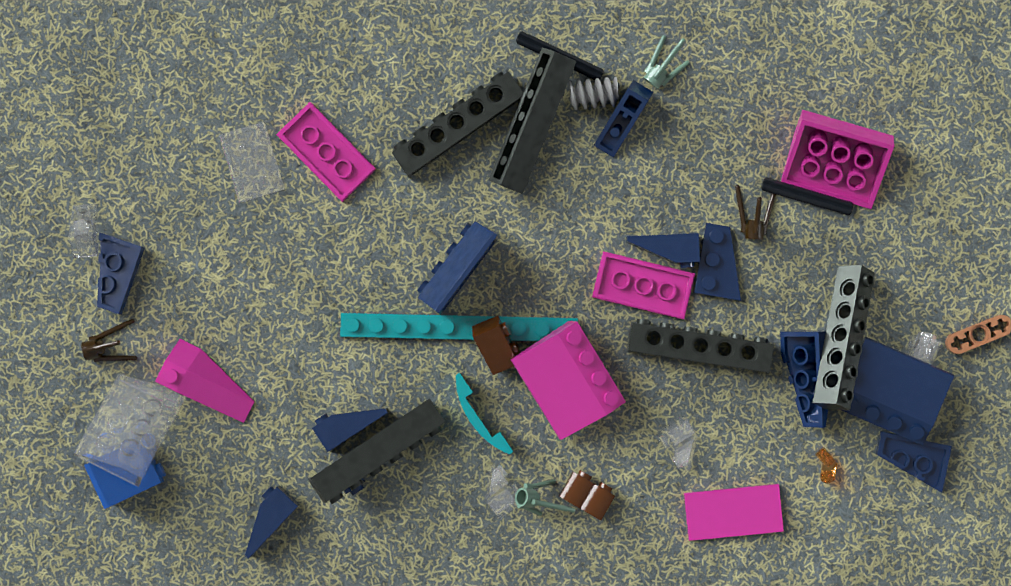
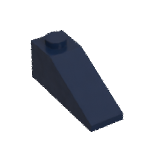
[594,80,654,158]
[626,233,700,268]
[312,408,389,452]
[245,485,300,559]

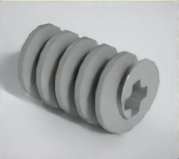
[569,77,618,110]

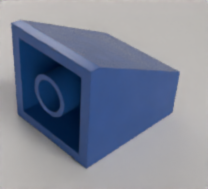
[84,439,166,509]

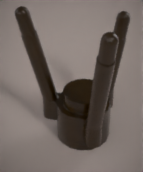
[735,185,776,240]
[81,319,137,362]

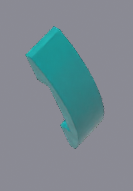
[456,373,513,454]

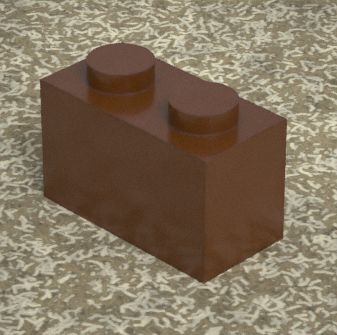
[472,315,521,375]

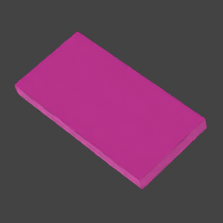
[276,102,376,202]
[592,251,695,320]
[684,484,784,541]

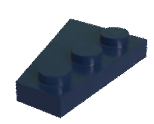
[694,223,741,301]
[876,431,952,493]

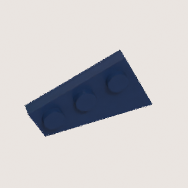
[97,232,145,315]

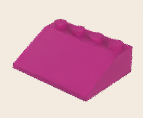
[781,110,895,209]
[511,321,626,440]

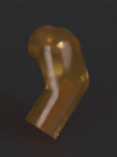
[815,447,838,484]

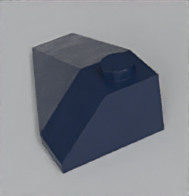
[780,330,828,428]

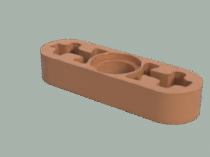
[945,315,1011,354]

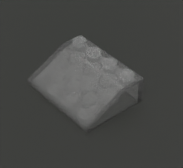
[73,374,186,487]

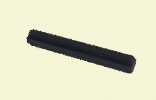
[516,31,604,80]
[761,177,854,215]

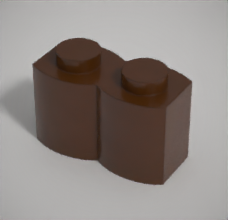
[559,470,615,520]

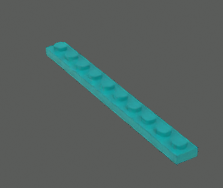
[340,313,578,341]

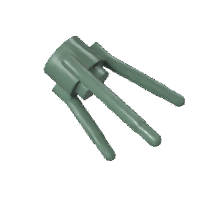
[643,35,690,89]
[515,479,575,516]

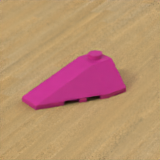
[155,339,255,423]

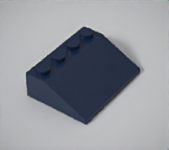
[417,221,498,315]
[841,337,954,445]

